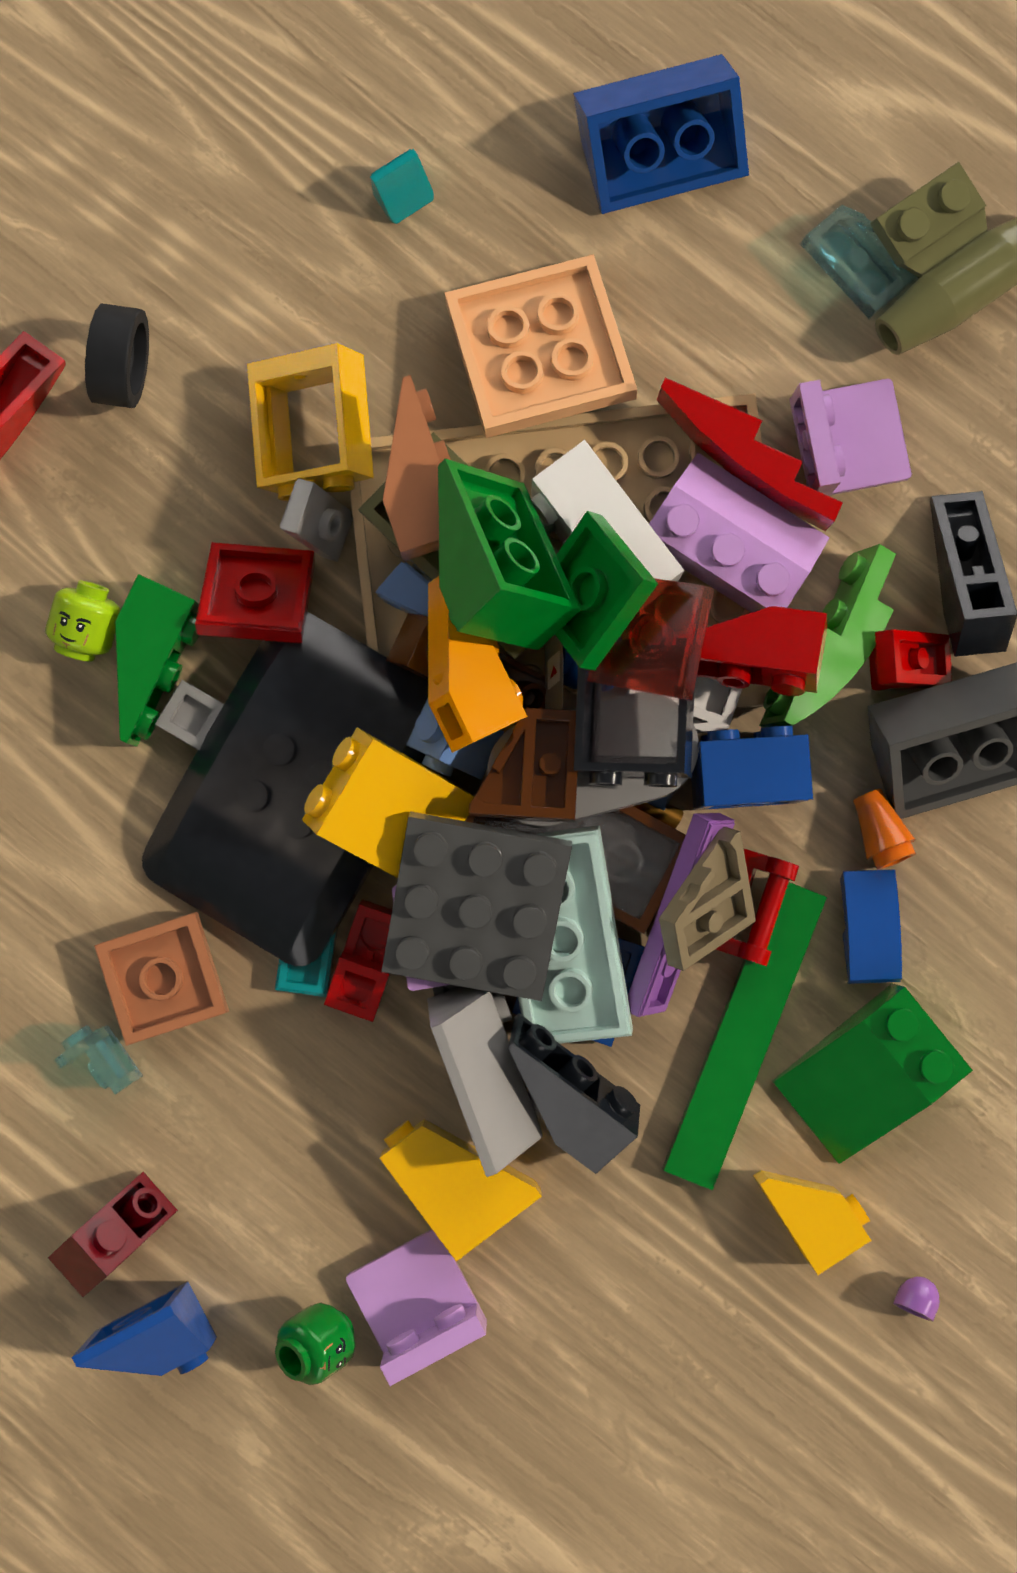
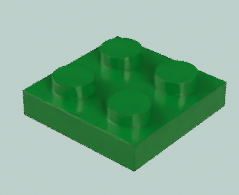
[555,511,658,671]

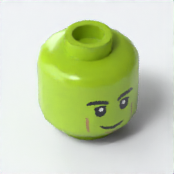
[45,580,121,662]

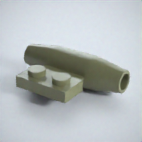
[870,162,1017,355]

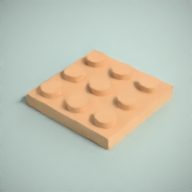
[445,254,637,438]

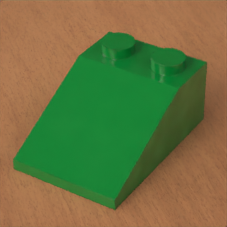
[438,458,581,650]
[772,983,973,1164]

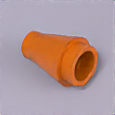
[853,789,916,870]

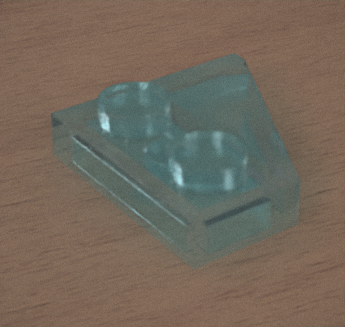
[800,205,918,319]

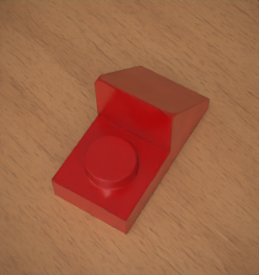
[869,629,952,691]

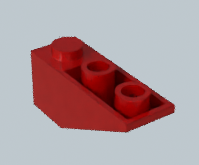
[654,606,827,696]

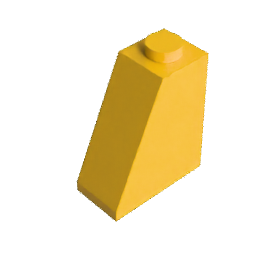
[379,1119,542,1262]

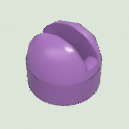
[893,1276,940,1322]

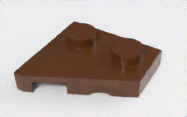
[469,708,578,822]

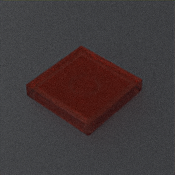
[588,578,714,701]

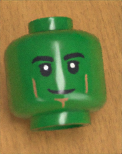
[275,1303,355,1385]

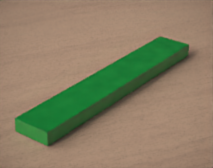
[662,882,827,1190]

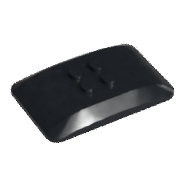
[142,612,430,966]

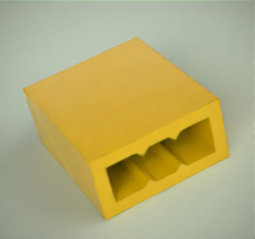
[302,727,474,878]

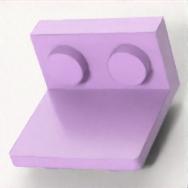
[789,379,912,496]
[346,1229,487,1386]

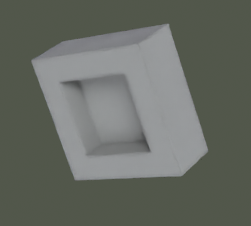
[155,680,224,750]

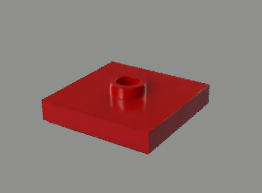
[195,542,315,643]

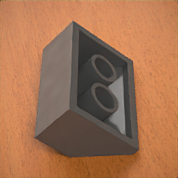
[867,662,1017,819]

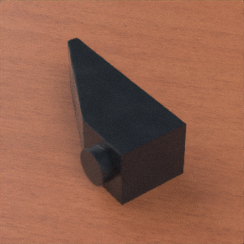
[930,491,1017,657]

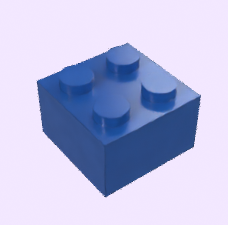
[691,726,813,810]

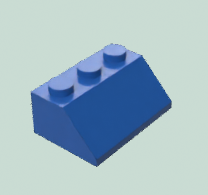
[573,54,749,214]

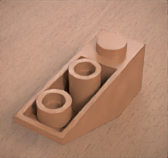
[383,375,451,562]

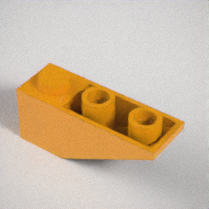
[428,576,528,753]

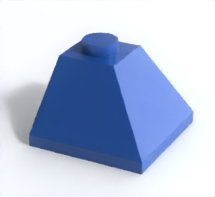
[72,1282,217,1376]

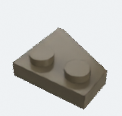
[659,827,756,971]

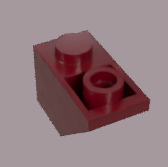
[48,1172,178,1297]

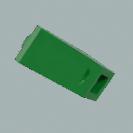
[115,574,199,747]

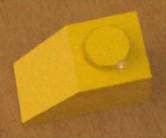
[753,1170,872,1275]

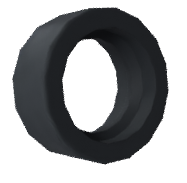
[85,303,149,408]

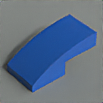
[840,870,902,984]

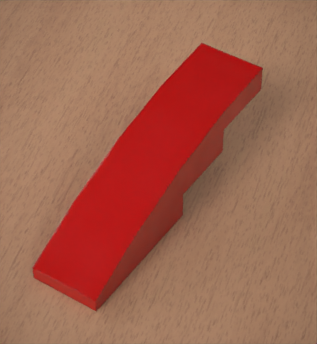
[657,377,843,532]

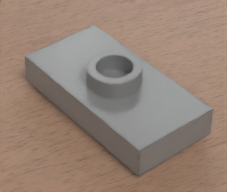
[280,478,353,562]

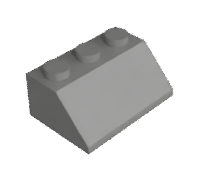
[427,987,543,1177]

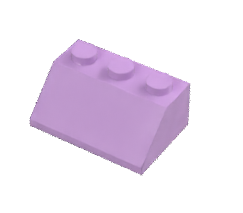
[649,453,830,613]

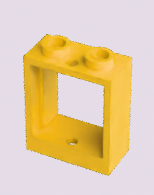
[247,343,374,501]

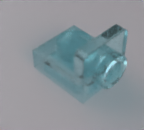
[53,1025,143,1094]

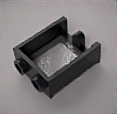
[574,639,697,788]

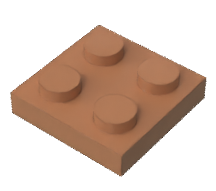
[94,912,229,1046]

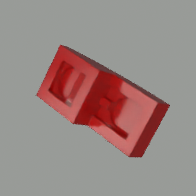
[324,899,392,1022]

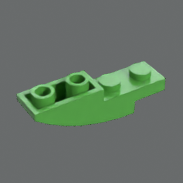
[759,544,896,728]

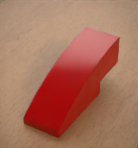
[0,331,66,459]

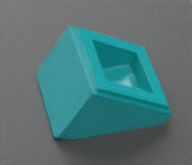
[370,149,434,224]

